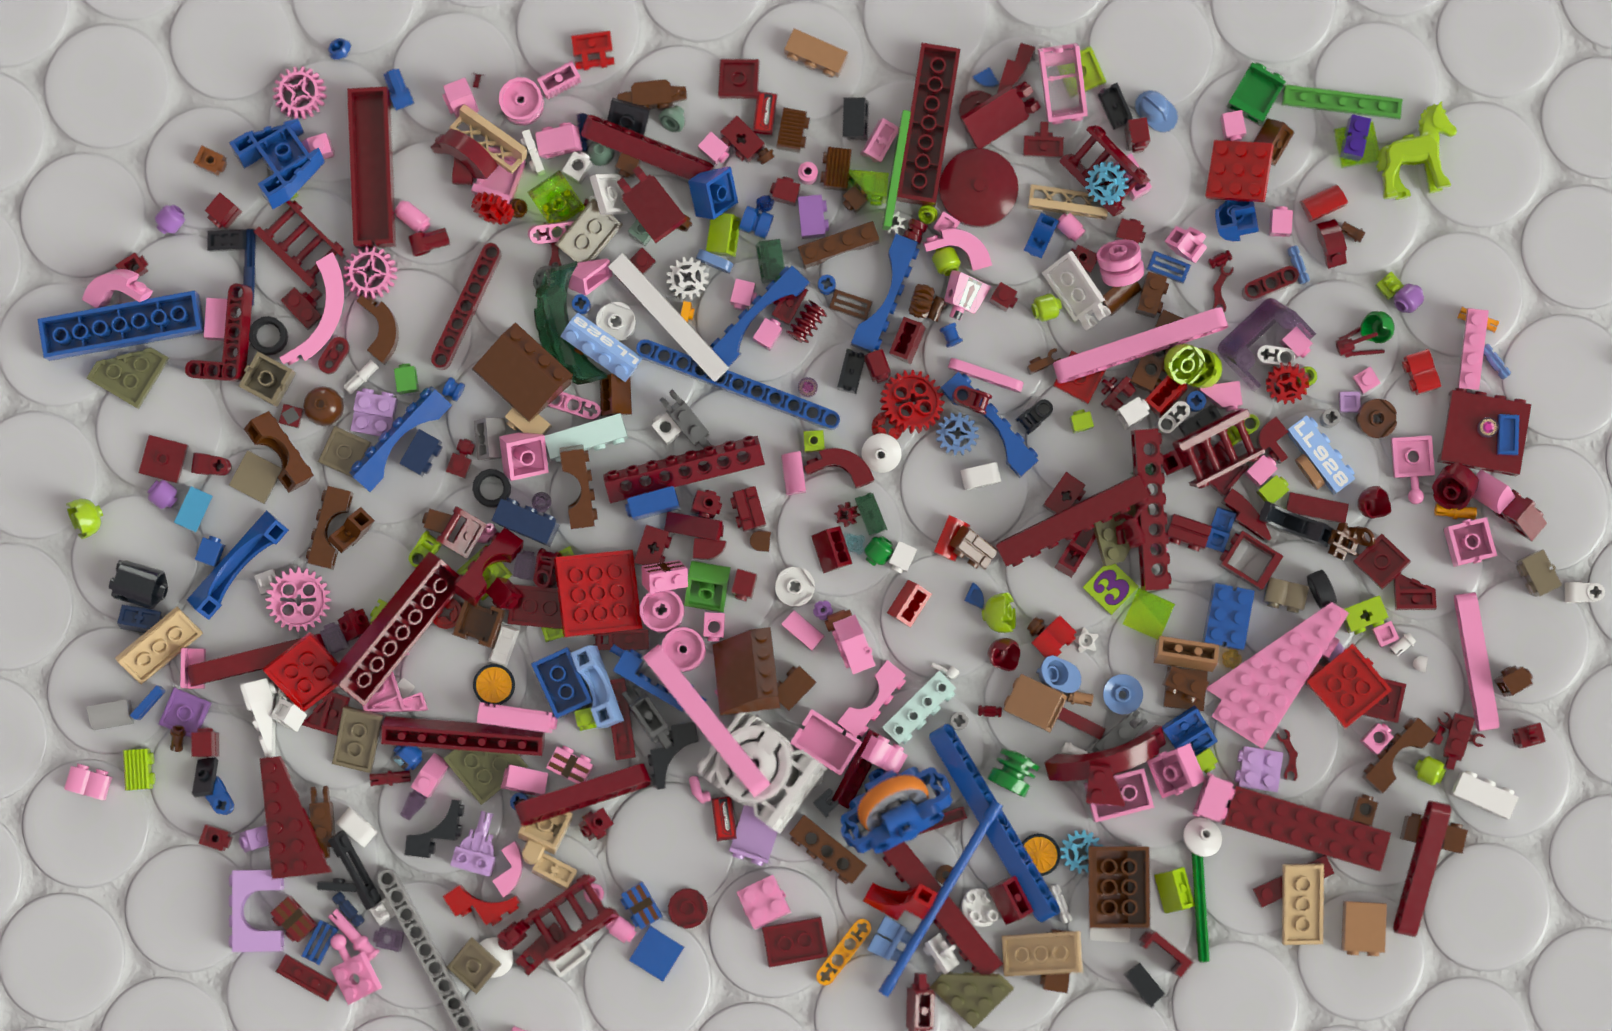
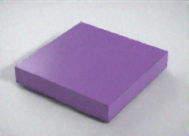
[159,687,212,738]

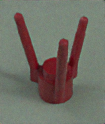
[1335,326,1385,358]

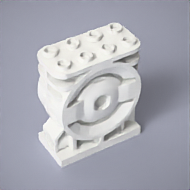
[697,712,828,833]

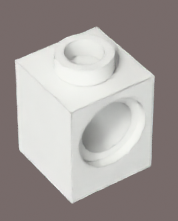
[562,151,592,184]
[651,413,683,446]
[889,541,917,574]
[270,699,307,732]

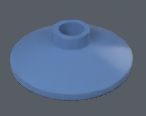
[1103,674,1143,714]

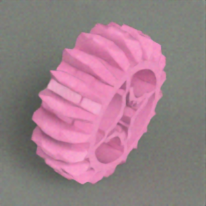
[273,66,327,120]
[343,246,397,300]

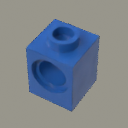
[195,536,225,567]

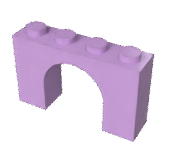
[229,870,284,952]

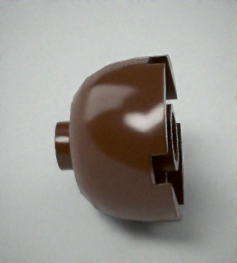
[303,386,344,426]

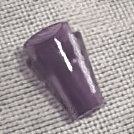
[532,492,552,513]
[400,790,427,820]

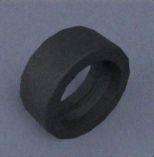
[249,316,288,355]
[472,469,511,507]
[1307,569,1337,609]

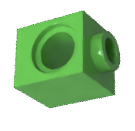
[394,363,419,394]

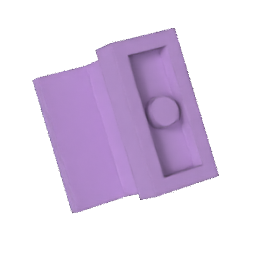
[729,805,778,866]

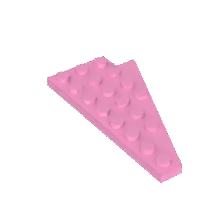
[1206,602,1349,749]

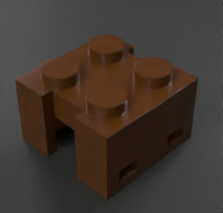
[452,600,506,649]

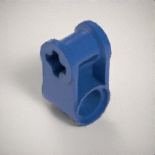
[204,776,234,815]

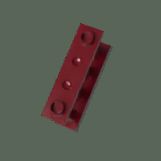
[1059,125,1151,217]
[254,200,346,290]
[1172,408,1266,489]
[524,874,619,962]

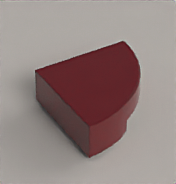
[1430,725,1446,745]

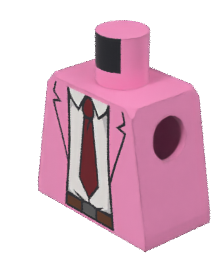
[944,270,991,321]

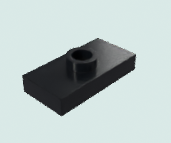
[207,229,247,252]
[192,757,218,798]
[317,878,359,892]

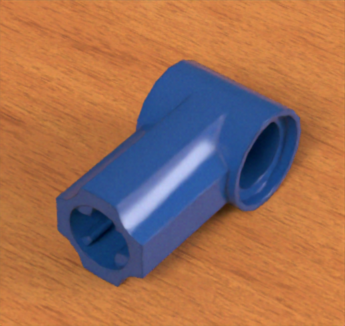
[383,68,415,111]

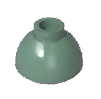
[659,106,685,132]
[587,141,614,166]

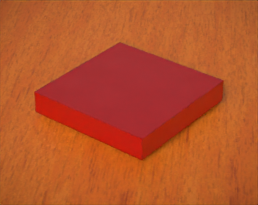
[1053,351,1106,404]

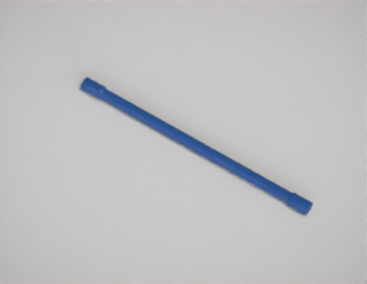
[878,800,1003,997]

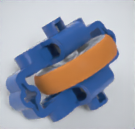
[840,767,952,854]

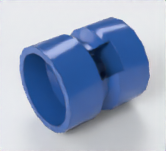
[739,206,774,239]

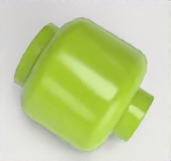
[932,246,961,276]
[1031,293,1062,322]
[1414,756,1446,786]

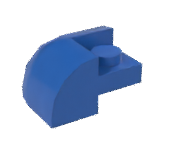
[1215,200,1259,242]

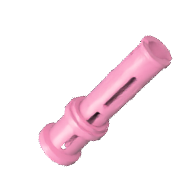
[328,909,380,962]

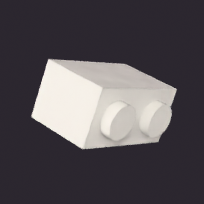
[1115,397,1150,430]

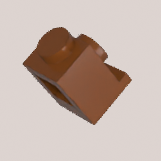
[193,145,227,176]

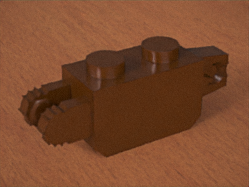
[616,79,687,111]
[309,786,336,858]

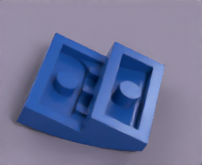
[1162,705,1218,756]

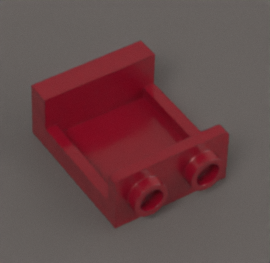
[1139,929,1194,978]

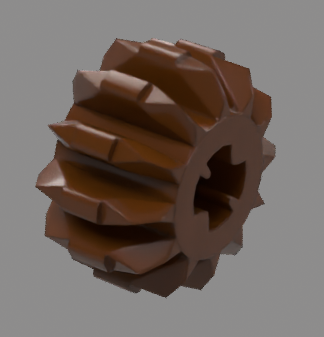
[908,284,935,319]

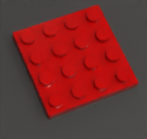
[554,549,642,638]

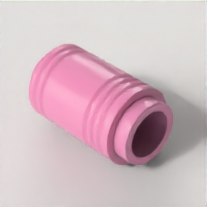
[394,200,430,233]

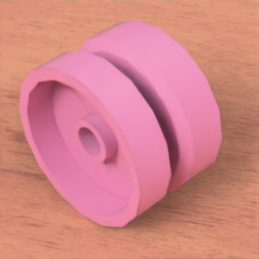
[499,77,544,126]
[1097,239,1145,287]
[640,590,685,633]
[661,627,706,672]

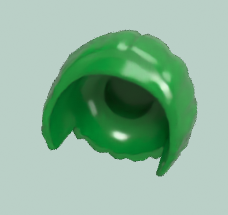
[1361,311,1395,344]

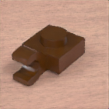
[1027,348,1061,375]

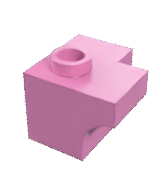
[1164,226,1207,263]

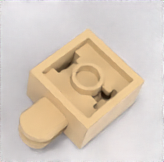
[518,812,573,864]

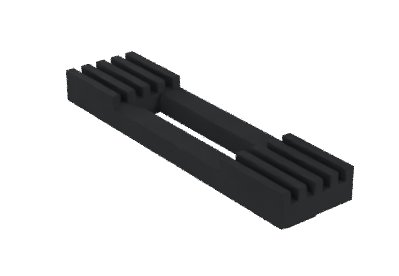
[328,830,382,910]

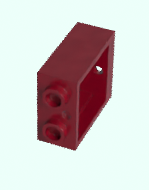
[1219,531,1283,591]

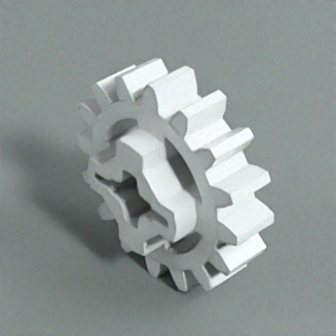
[666,257,709,300]

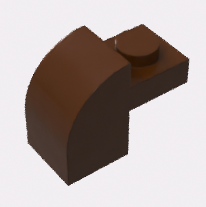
[328,507,375,554]

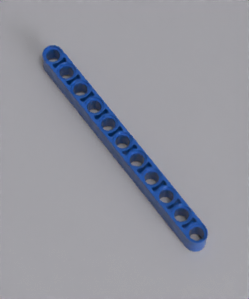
[636,339,840,430]
[929,724,1060,923]

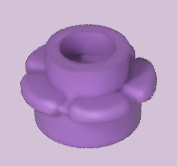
[813,601,833,620]

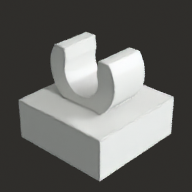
[254,569,277,595]
[369,898,396,926]

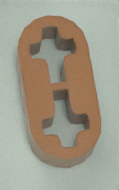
[1295,454,1325,490]

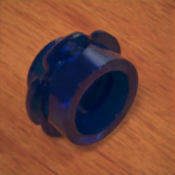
[756,195,775,212]

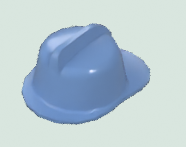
[1135,90,1178,132]
[1036,656,1081,693]

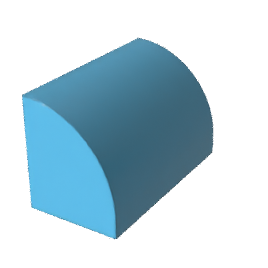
[174,486,213,532]

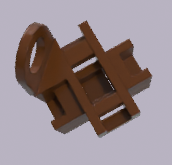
[1328,523,1375,561]

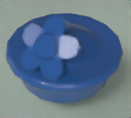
[328,38,351,60]

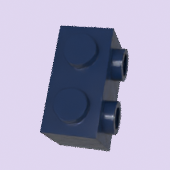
[399,429,443,477]

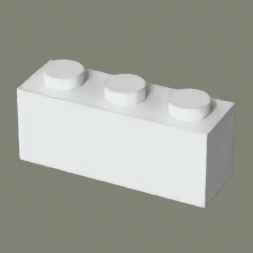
[1450,770,1519,819]

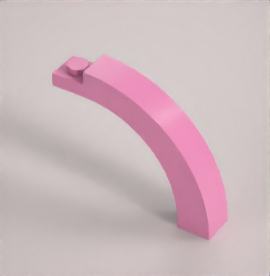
[279,252,344,365]

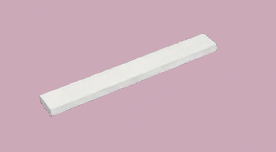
[608,253,729,382]

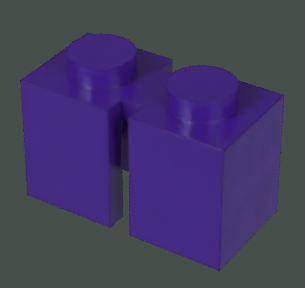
[1340,114,1371,162]

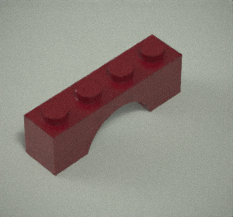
[455,527,524,606]

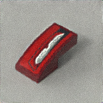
[753,92,778,135]
[711,796,737,842]

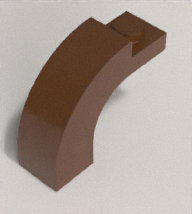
[357,295,399,365]

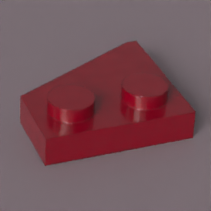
[1394,572,1437,610]
[302,692,350,736]
[1086,763,1125,806]

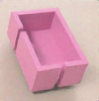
[790,709,862,776]

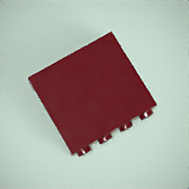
[1437,388,1532,477]

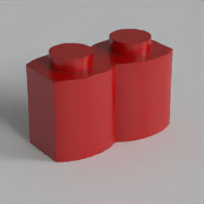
[1402,349,1441,395]
[1031,615,1077,658]

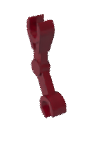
[537,222,562,272]
[1212,263,1234,313]
[1437,712,1485,747]
[1276,729,1298,781]

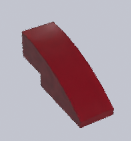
[997,42,1035,93]
[1221,488,1272,543]
[1054,529,1096,578]

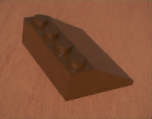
[472,322,573,422]
[713,627,780,716]
[1088,846,1150,928]

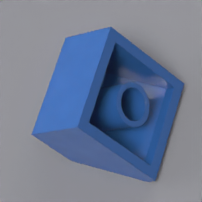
[688,166,738,220]

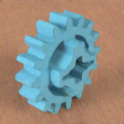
[1085,162,1129,205]
[1060,830,1103,874]

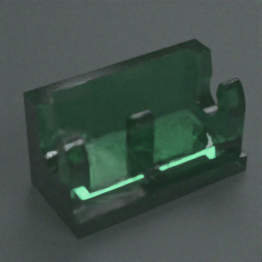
[755,239,785,284]
[855,493,888,537]

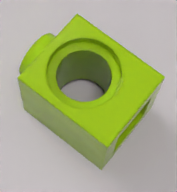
[1256,475,1289,504]

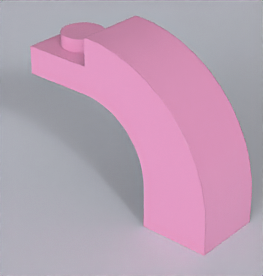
[922,228,992,271]
[82,269,153,308]

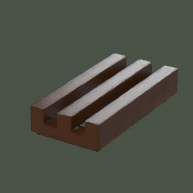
[829,289,873,321]

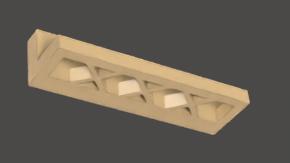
[449,104,527,174]
[1027,184,1108,220]

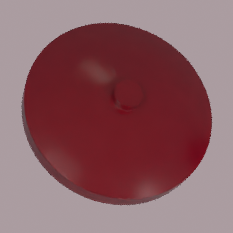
[939,148,1018,228]

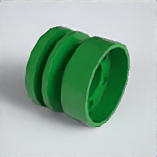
[987,748,1040,798]

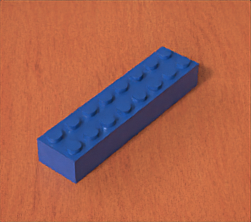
[37,291,204,361]

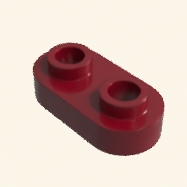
[318,337,350,374]

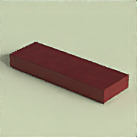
[1286,492,1349,523]
[664,512,723,541]
[275,954,338,1001]

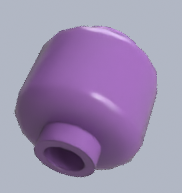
[155,204,185,234]
[1394,284,1424,313]
[147,480,178,509]

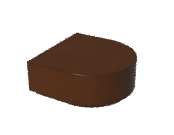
[750,531,771,552]

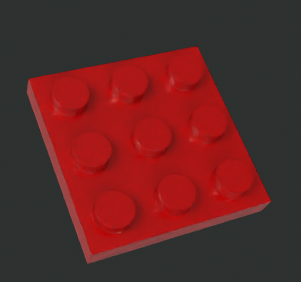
[1205,140,1274,202]
[263,632,339,712]
[1306,643,1392,729]

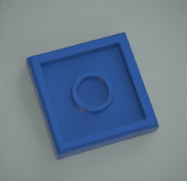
[629,926,684,982]

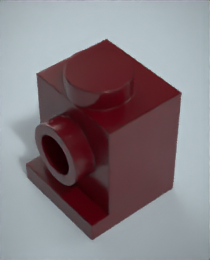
[115,253,149,278]
[198,824,232,851]

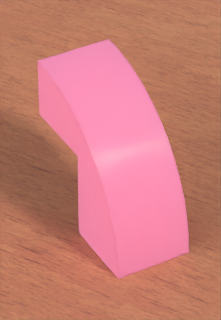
[492,841,523,898]

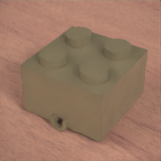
[239,351,296,407]
[1516,549,1562,597]

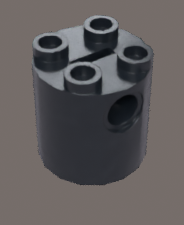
[109,560,168,609]

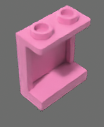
[471,146,526,204]

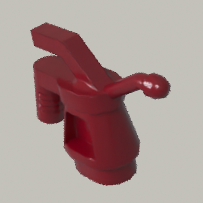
[1113,504,1147,548]

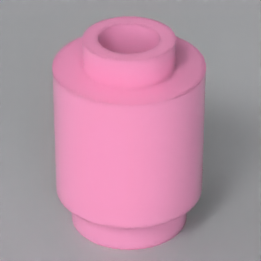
[798,162,818,185]
[1057,213,1086,242]
[606,916,637,943]

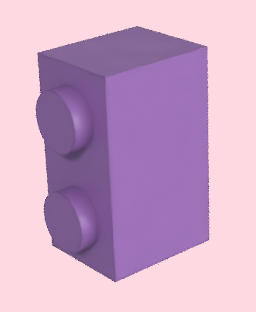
[798,195,829,239]

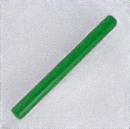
[1191,852,1210,963]

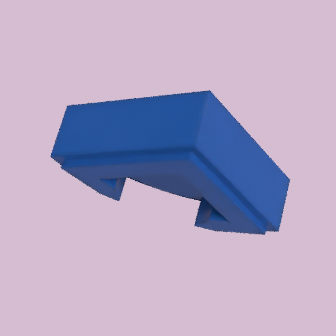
[972,67,999,88]
[964,583,984,609]

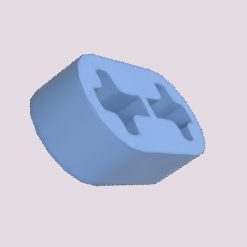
[696,249,734,274]

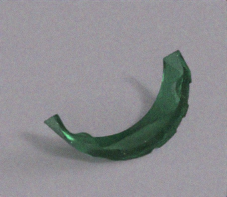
[534,261,607,385]

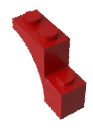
[863,883,938,921]
[443,885,521,926]

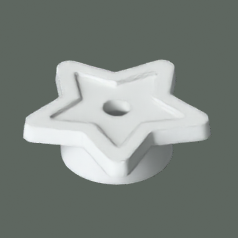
[1074,627,1098,653]

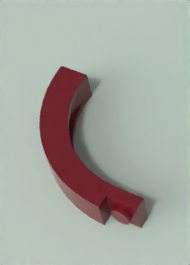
[1044,725,1166,781]

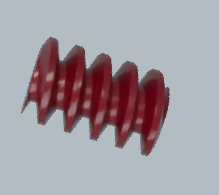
[786,300,827,343]

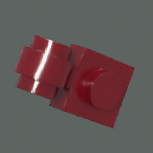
[446,438,476,479]

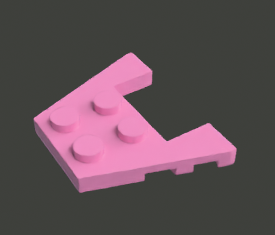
[362,652,428,713]

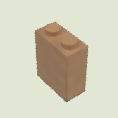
[1003,674,1068,733]
[1341,901,1387,956]

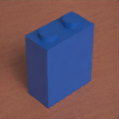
[625,486,681,521]

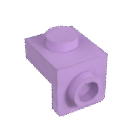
[239,825,269,853]

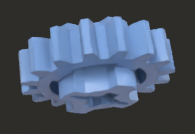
[936,412,979,456]

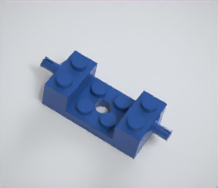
[610,644,707,712]

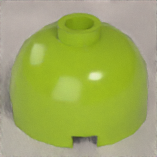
[1164,343,1205,384]
[1189,348,1223,388]
[66,498,103,539]
[982,592,1016,633]

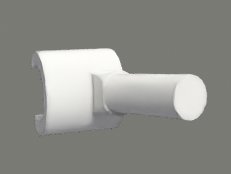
[931,662,960,680]

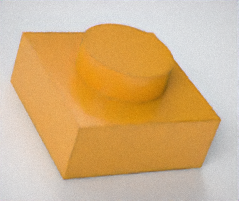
[681,301,695,323]

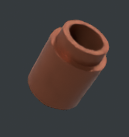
[824,609,852,632]

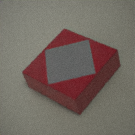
[279,404,304,428]

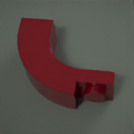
[430,129,498,179]
[804,448,875,489]

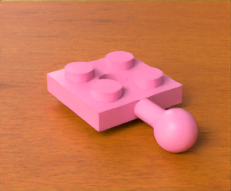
[1391,435,1435,504]
[330,934,382,1005]

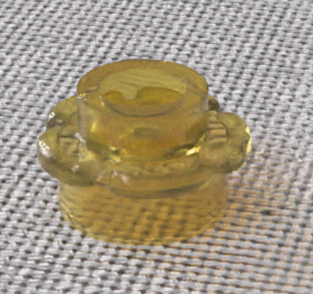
[1222,649,1242,669]

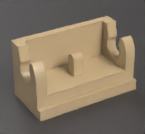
[532,852,577,890]

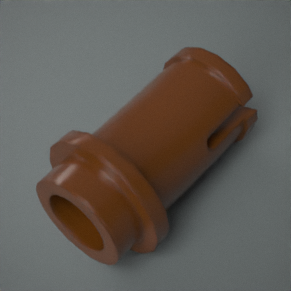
[1341,221,1366,243]
[926,296,947,322]
[170,725,186,752]

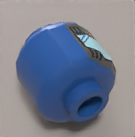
[393,745,423,771]

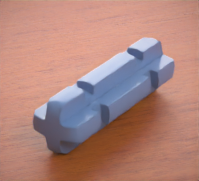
[1287,245,1310,284]
[1483,344,1511,379]

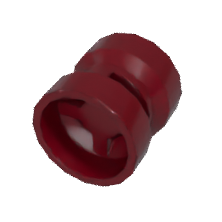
[903,218,928,245]

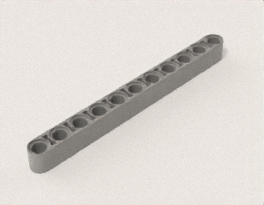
[378,869,481,1031]

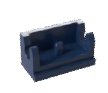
[117,604,163,633]

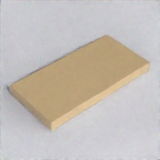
[115,606,203,685]
[1282,863,1324,945]
[1002,931,1083,977]

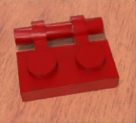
[571,31,615,71]

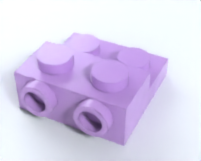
[350,388,398,437]
[1235,746,1283,792]

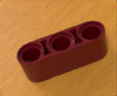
[1242,266,1299,302]

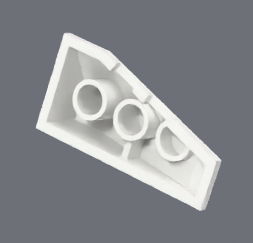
[240,678,277,758]

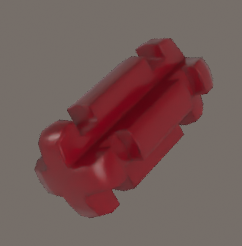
[1208,250,1232,269]
[978,705,1002,717]

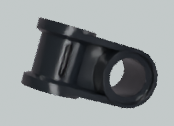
[1016,399,1053,435]

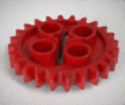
[879,370,945,434]

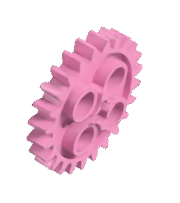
[265,567,331,632]

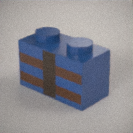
[620,882,663,929]

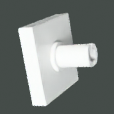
[588,174,630,215]

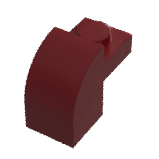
[1316,219,1347,269]
[1256,417,1288,464]
[1162,443,1208,475]
[693,520,727,560]

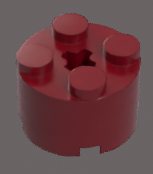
[1432,462,1479,510]

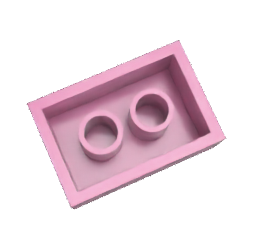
[1083,768,1154,823]

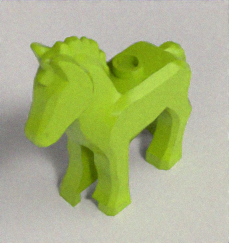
[1376,101,1457,200]

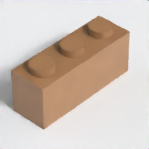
[784,28,848,78]
[1154,636,1219,672]

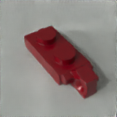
[1443,712,1475,770]

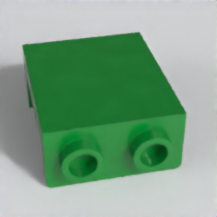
[1226,62,1286,126]

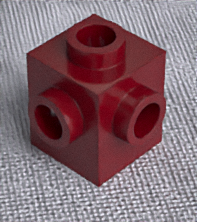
[690,490,722,519]
[337,608,370,642]
[578,807,614,841]

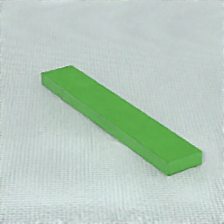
[1282,85,1403,120]
[882,110,911,230]

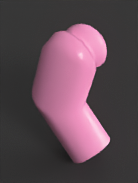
[477,523,496,543]
[689,776,711,804]

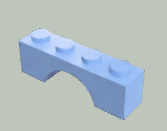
[571,645,624,728]

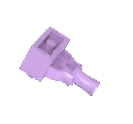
[450,811,497,877]

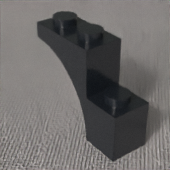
[1259,501,1334,547]
[647,722,699,790]
[404,799,465,858]

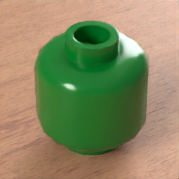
[864,536,894,566]

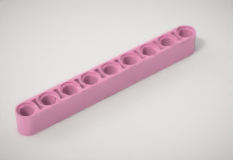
[1053,307,1228,383]
[643,644,771,797]

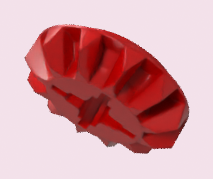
[872,411,902,440]
[433,598,462,629]

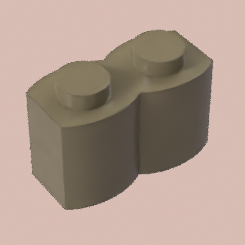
[1263,577,1309,613]

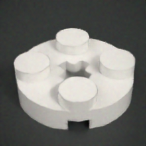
[596,302,636,342]
[775,567,815,607]

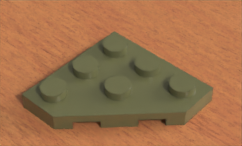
[87,347,170,409]
[1093,504,1150,566]
[443,749,529,805]
[930,971,1014,1028]

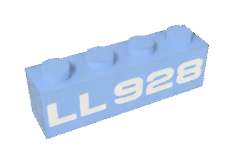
[560,313,643,382]
[1287,415,1355,495]

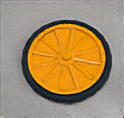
[473,664,515,706]
[1022,834,1061,876]

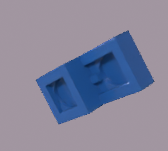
[1206,506,1237,552]

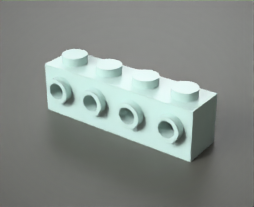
[545,413,628,463]
[882,671,956,745]

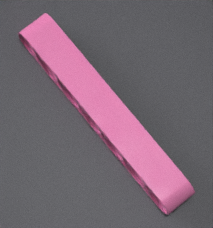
[1454,592,1499,731]

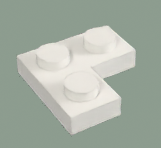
[520,129,546,176]

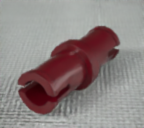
[369,770,411,787]

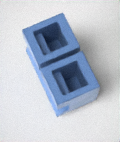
[867,915,912,961]

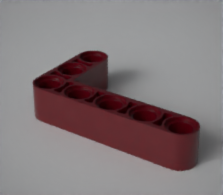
[185,283,253,382]

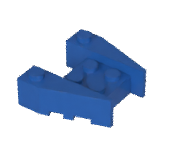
[229,118,325,209]

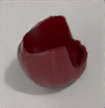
[1357,486,1392,519]
[987,638,1021,671]

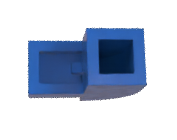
[1024,213,1059,259]

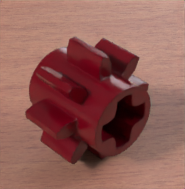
[834,502,860,527]

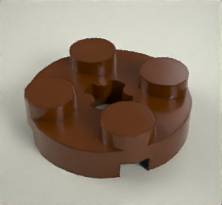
[1356,399,1397,438]

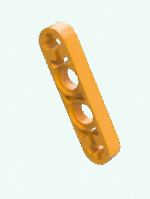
[816,919,871,985]

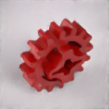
[471,192,515,225]
[1265,362,1309,405]

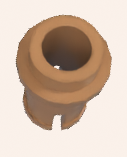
[1067,691,1093,707]

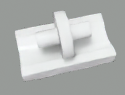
[923,933,960,974]

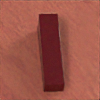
[1057,707,1106,740]
[918,806,967,835]

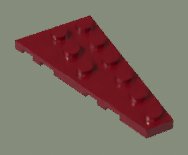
[259,756,332,879]

